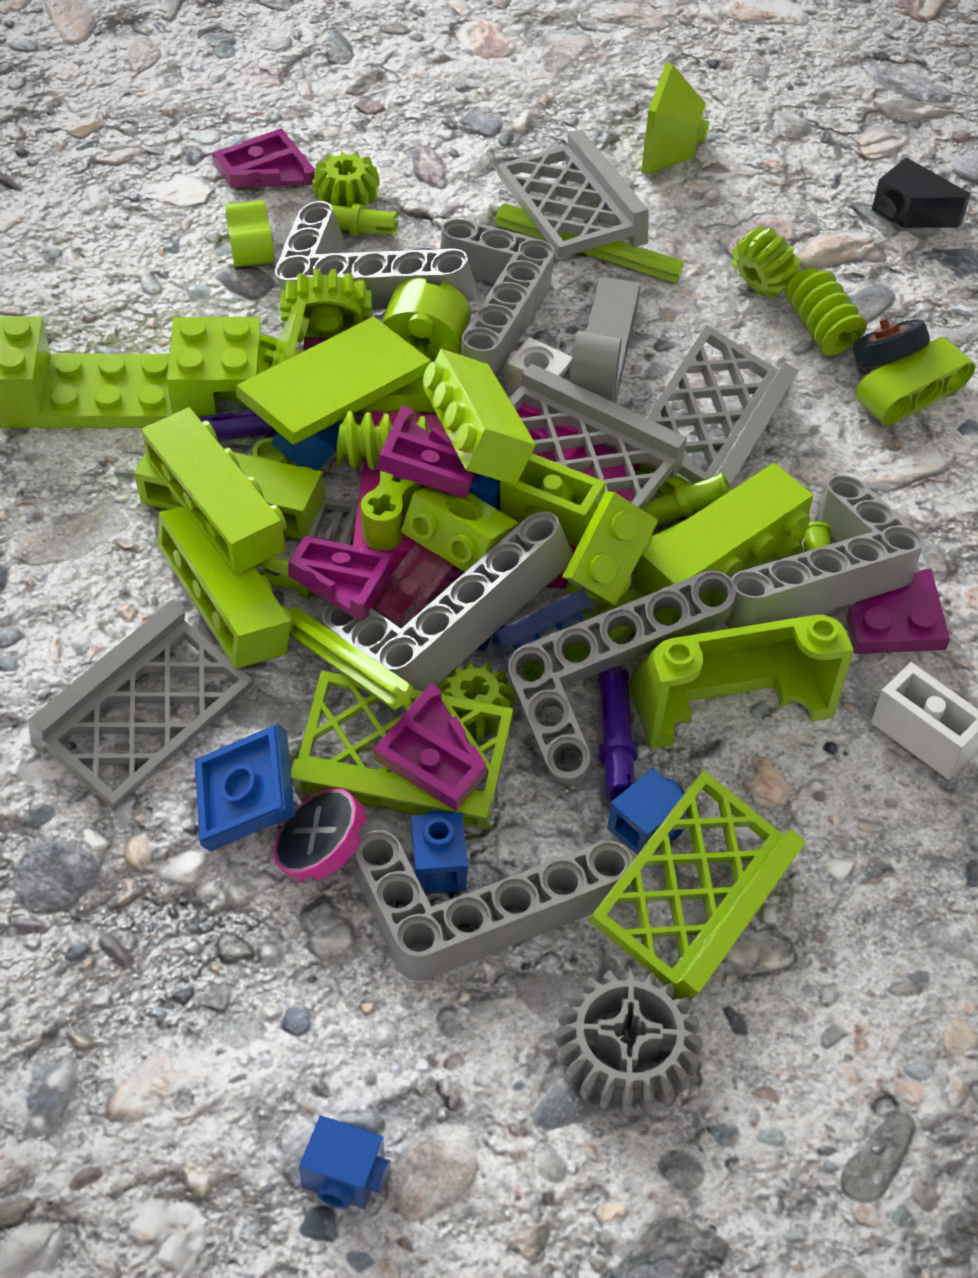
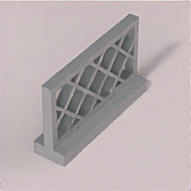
[497,129,649,258]
[646,325,799,485]
[509,364,687,509]
[28,600,253,810]

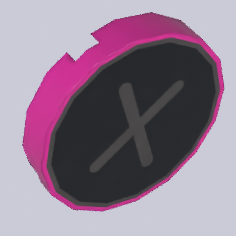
[273,789,367,883]

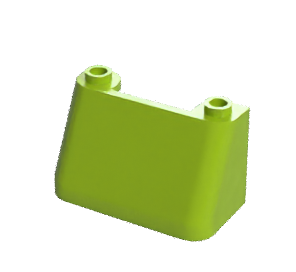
[630,615,854,749]

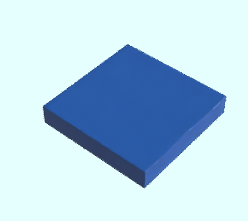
[194,724,295,851]

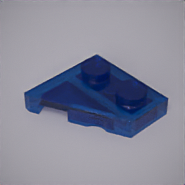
[491,588,592,659]

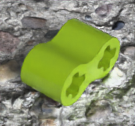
[225,200,275,268]
[361,471,422,551]

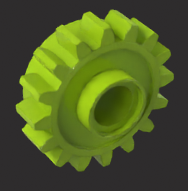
[280,269,373,338]

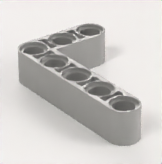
[275,201,478,309]
[440,219,555,378]
[570,276,641,403]
[724,475,923,629]
[322,512,573,691]
[508,570,736,787]
[355,830,633,981]

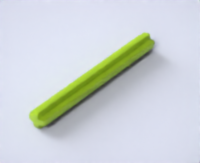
[496,204,684,283]
[288,606,414,710]

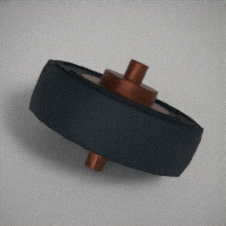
[852,318,930,367]

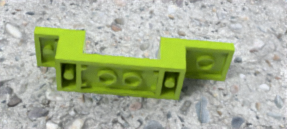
[0,316,261,428]

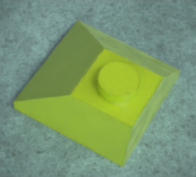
[641,63,710,174]

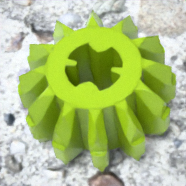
[312,150,380,209]
[731,226,801,298]
[436,659,515,744]

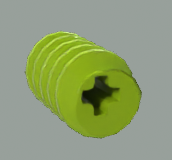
[785,268,867,356]
[337,411,431,470]

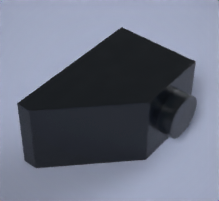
[872,157,971,228]

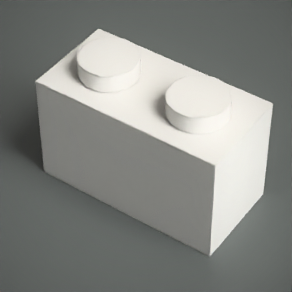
[871,662,978,780]

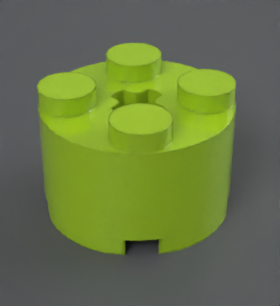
[382,277,472,362]

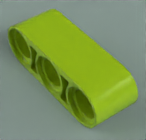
[855,337,976,426]

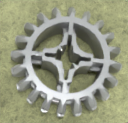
[554,968,702,1116]

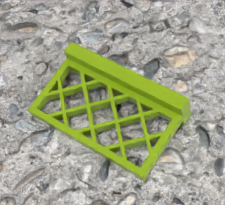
[291,671,514,830]
[588,770,806,1001]

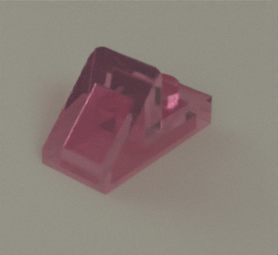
[371,542,460,628]

